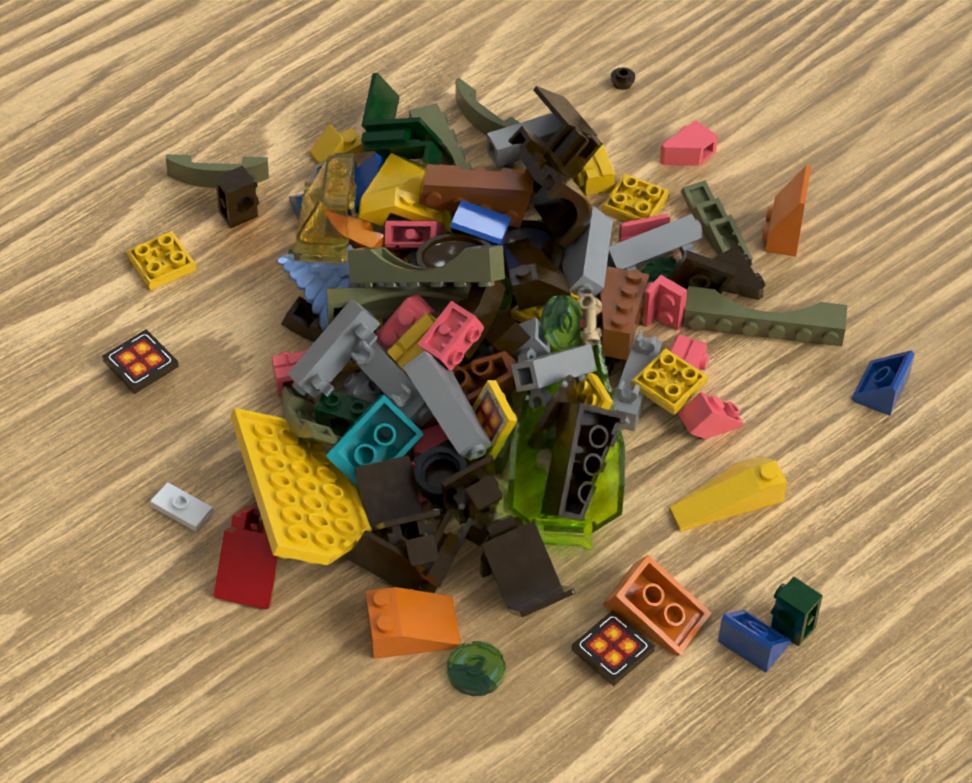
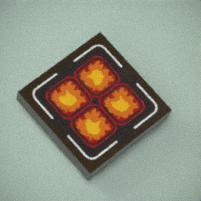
[102,329,179,394]
[571,610,655,686]

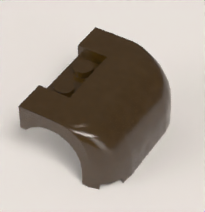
[508,126,592,248]

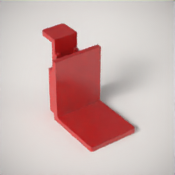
[214,501,279,609]

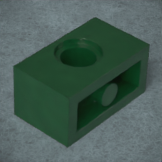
[315,391,372,437]
[771,576,823,646]

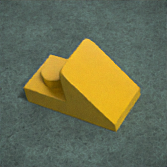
[310,124,364,164]

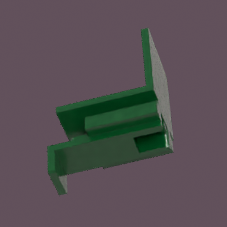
[361,73,443,166]

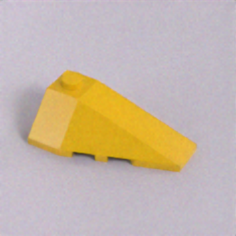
[669,456,787,532]

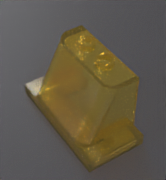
[294,153,357,263]

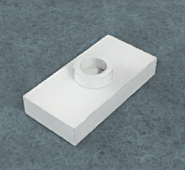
[150,482,213,532]

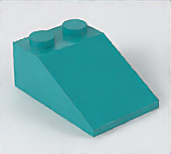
[325,394,424,487]

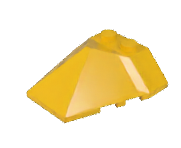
[358,153,453,234]

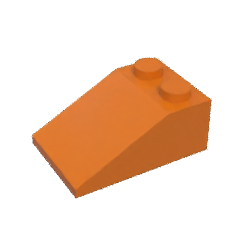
[762,165,811,256]
[602,555,712,656]
[366,587,461,659]

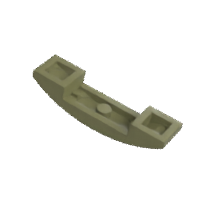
[455,78,520,136]
[166,154,269,188]
[282,385,338,445]

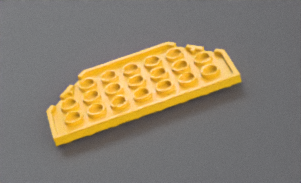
[230,408,372,565]

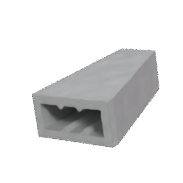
[562,206,613,297]
[403,351,493,461]

